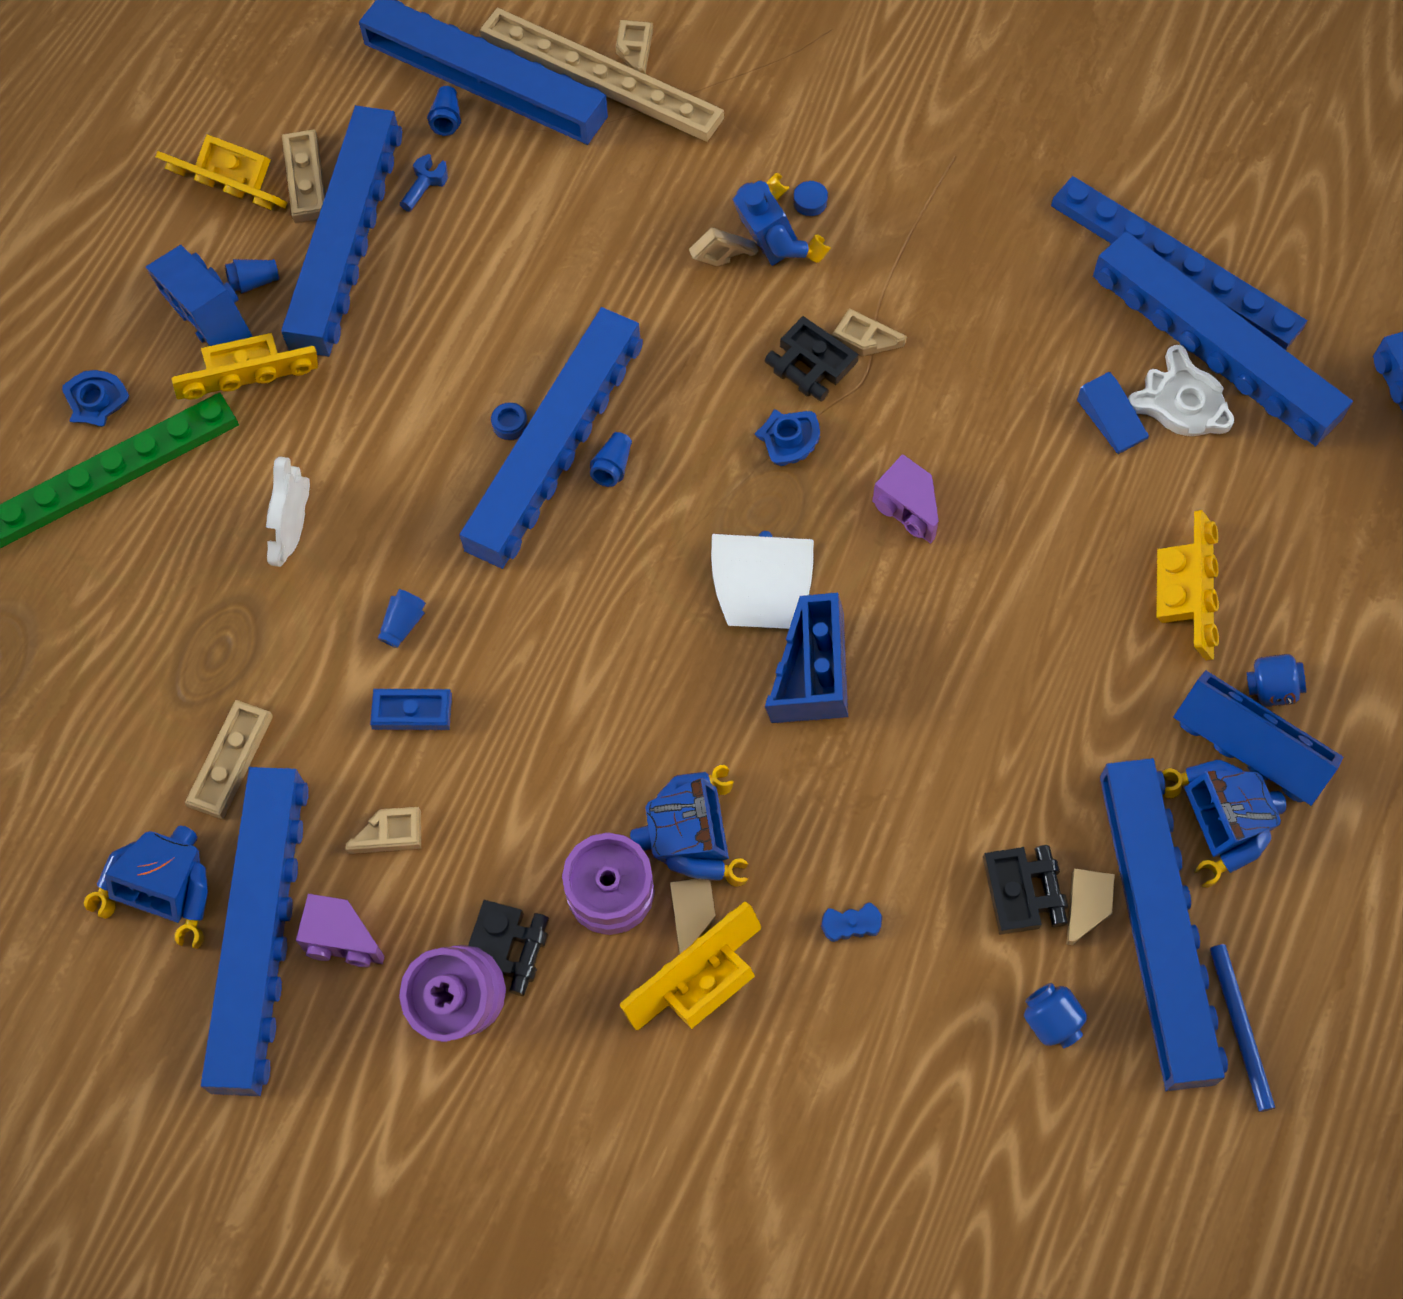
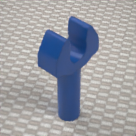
[400,154,448,212]

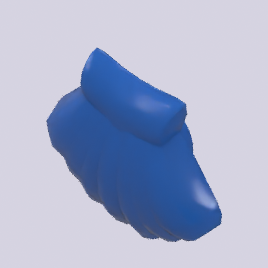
[62,370,129,427]
[755,409,820,466]

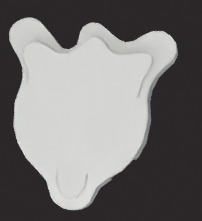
[1128,345,1234,436]
[266,457,310,567]

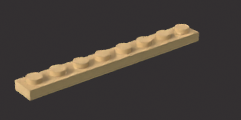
[480,7,724,142]

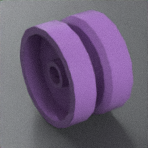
[562,833,655,935]
[399,945,506,1042]

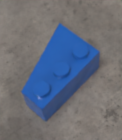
[146,244,253,346]
[765,592,848,723]

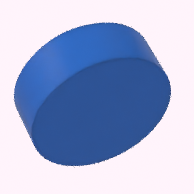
[793,181,828,216]
[491,403,528,440]

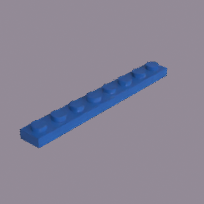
[1051,176,1308,350]

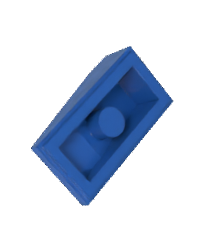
[1077,372,1149,454]

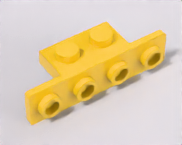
[155,134,288,210]
[171,333,318,400]
[1157,510,1219,661]
[620,902,761,1030]

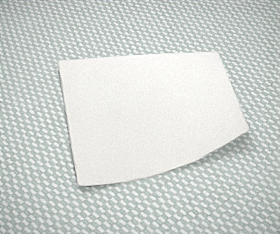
[711,534,814,629]

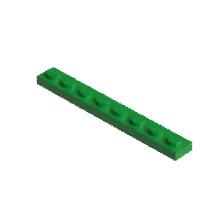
[0,392,239,548]

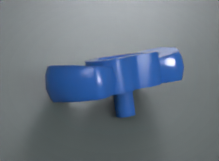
[821,902,883,942]

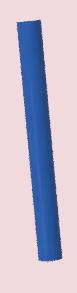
[1210,944,1276,1112]

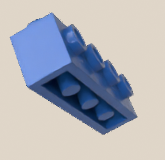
[1173,670,1344,806]

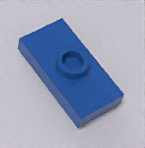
[370,689,452,730]

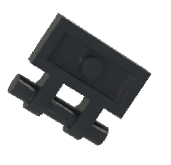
[765,316,859,402]
[983,845,1068,935]
[468,900,549,996]

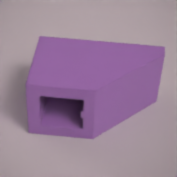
[872,454,939,544]
[296,894,385,967]

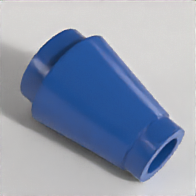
[427,86,461,136]
[225,259,279,294]
[590,432,632,487]
[378,589,426,648]

